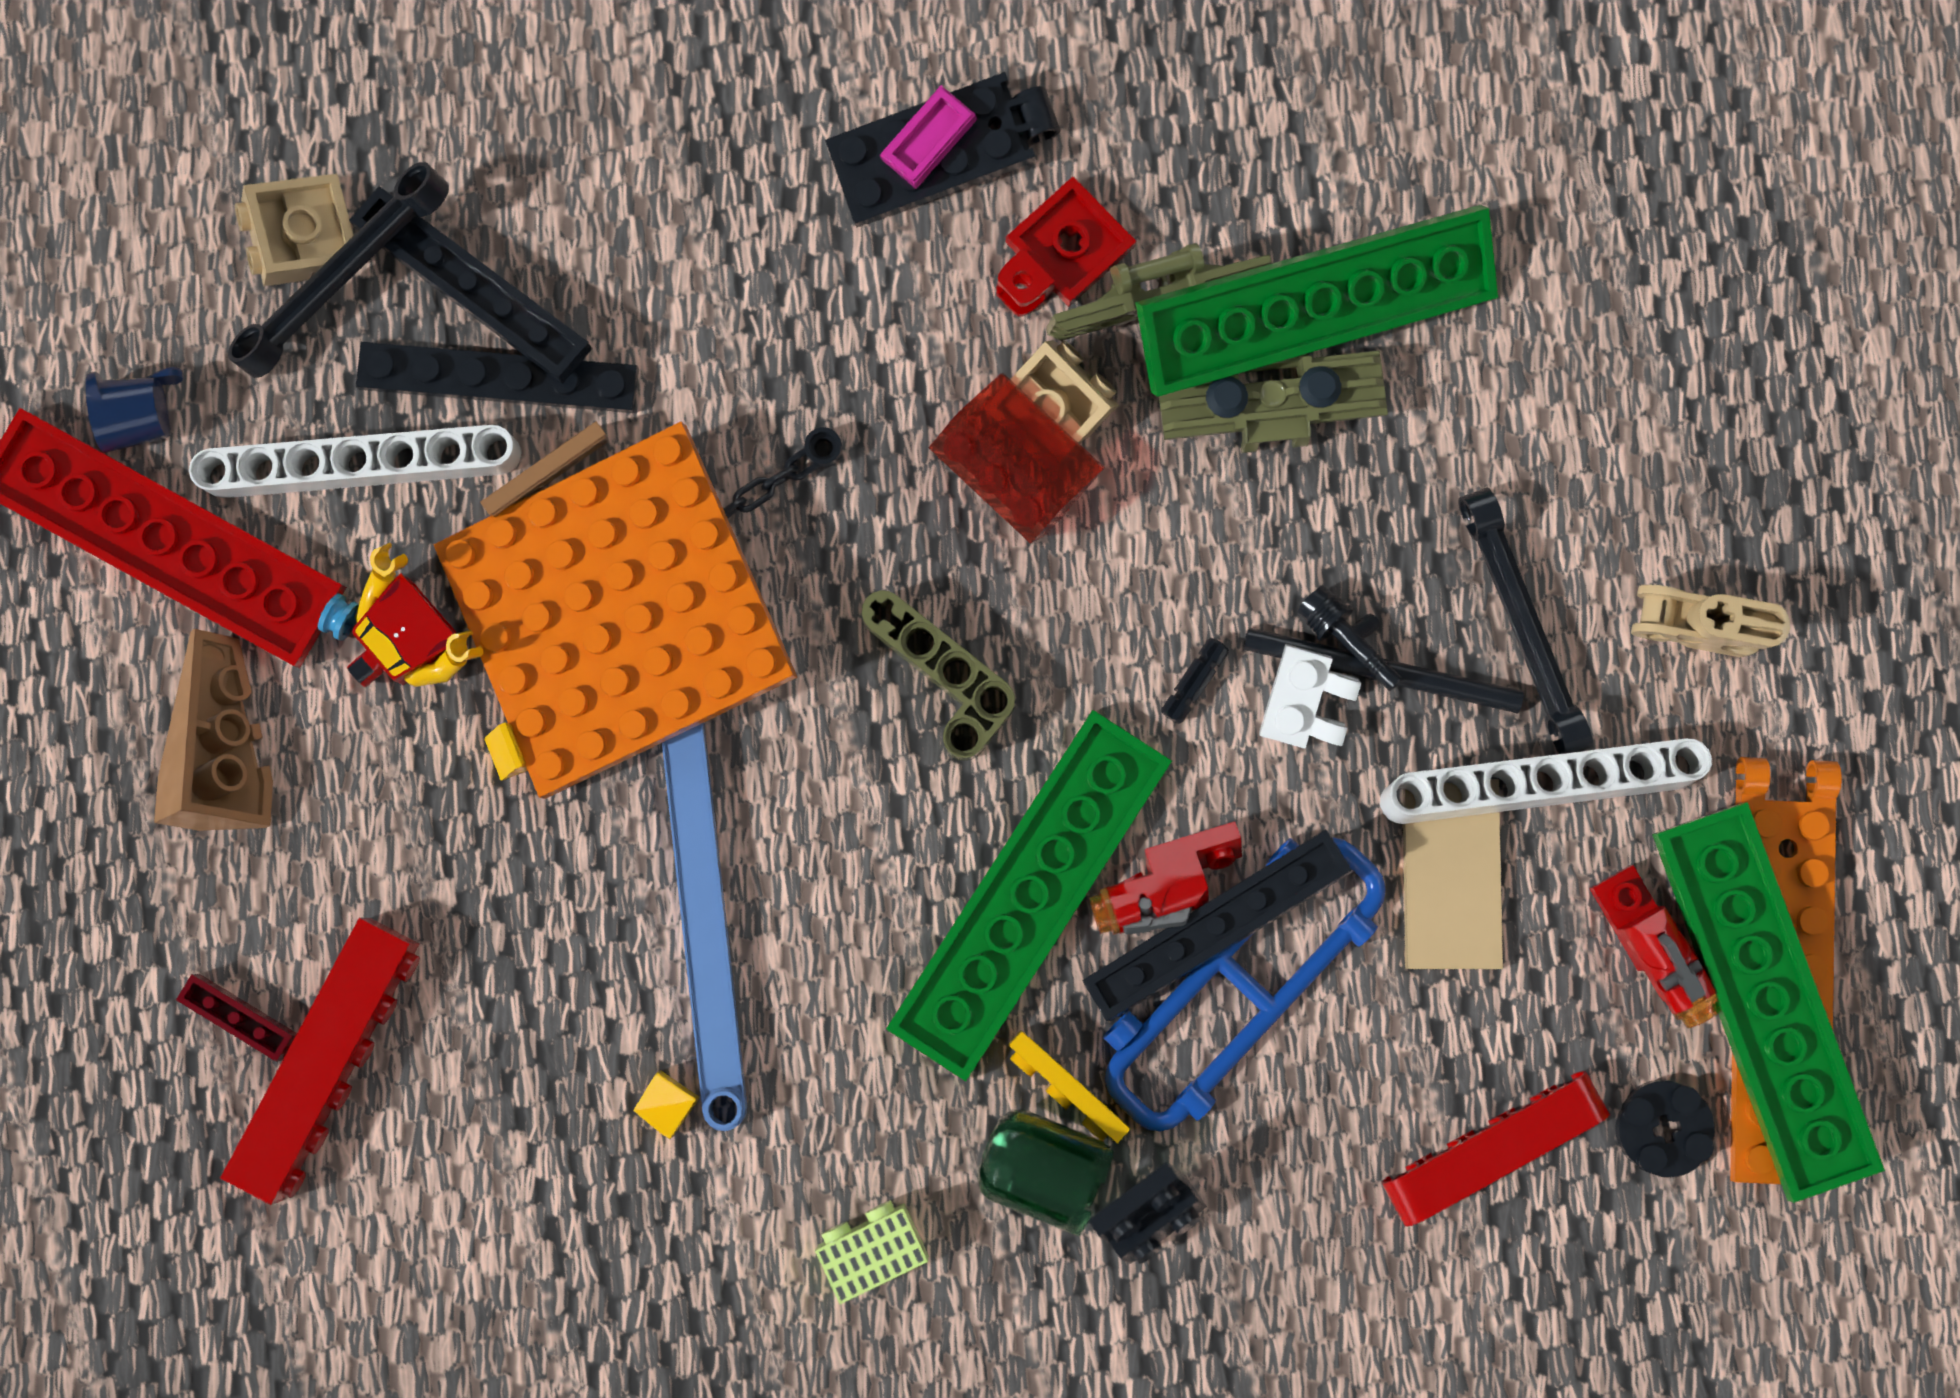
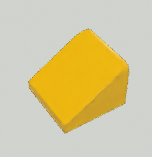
[485,722,528,780]

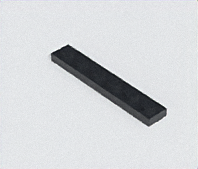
[349,186,592,384]
[356,342,639,413]
[1082,829,1353,1022]

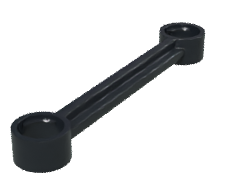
[228,162,449,378]
[1458,487,1593,754]

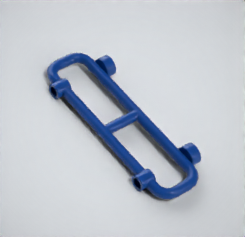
[1103,837,1386,1132]

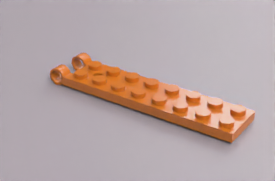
[1730,757,1842,1184]

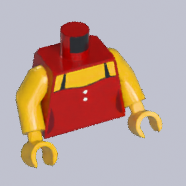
[347,543,483,688]

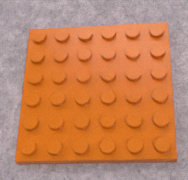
[433,421,798,799]

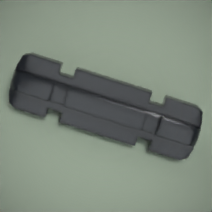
[1161,638,1229,724]

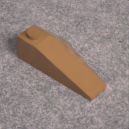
[154,629,273,831]

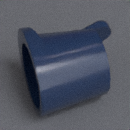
[85,367,183,453]

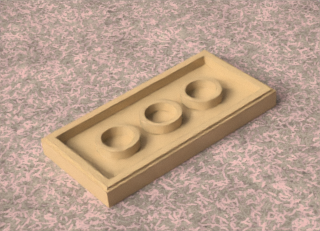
[1402,779,1503,969]

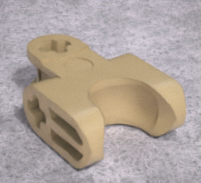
[1631,585,1790,657]

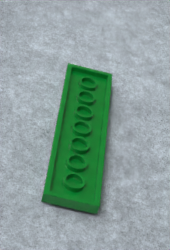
[1135,205,1498,397]
[886,710,1172,1082]
[1652,802,1885,1203]

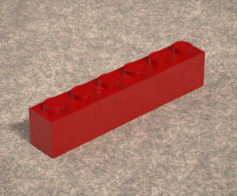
[220,918,420,1205]

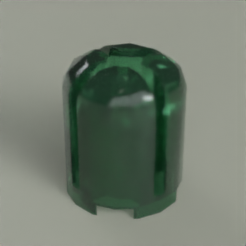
[977,1109,1114,1236]

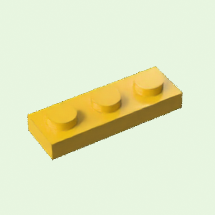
[1009,1030,1130,1144]

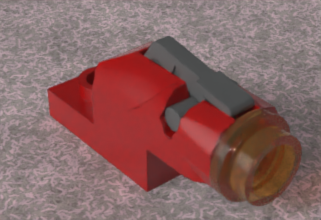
[1089,821,1242,935]
[1589,865,1721,1028]

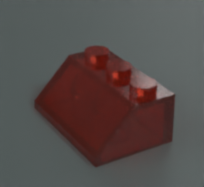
[928,373,1105,544]

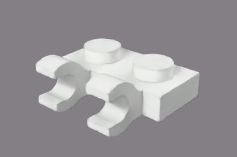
[1259,644,1361,748]

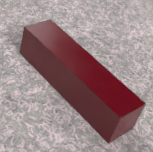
[176,974,297,1062]

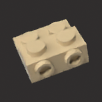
[235,174,354,286]
[983,340,1119,474]

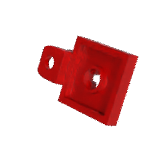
[996,176,1137,317]

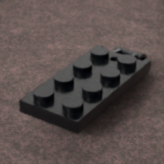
[825,72,1061,228]

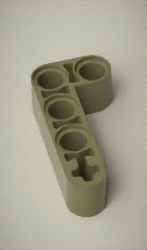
[862,590,1015,761]

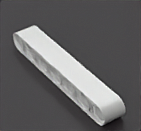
[189,425,521,498]
[1380,738,1712,824]

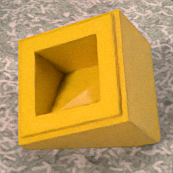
[633,1071,700,1140]

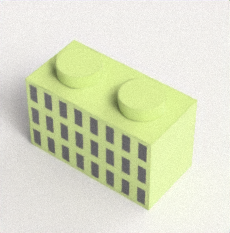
[815,1201,929,1304]

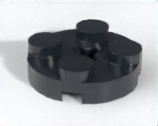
[1615,1080,1715,1178]

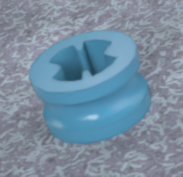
[318,593,359,641]

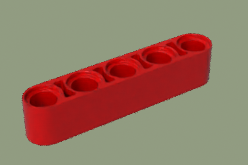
[1381,1071,1610,1227]

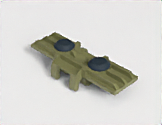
[1159,350,1388,453]

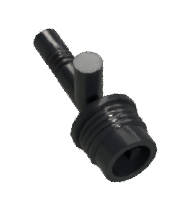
[1297,585,1403,692]

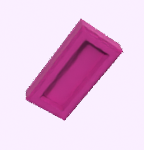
[880,85,977,189]

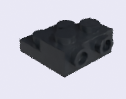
[1088,1161,1207,1264]

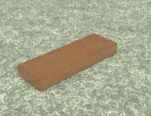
[480,421,609,517]

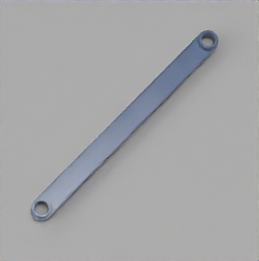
[662,723,747,1131]

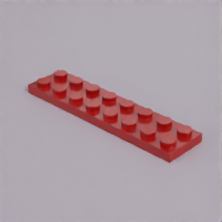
[0,408,347,668]

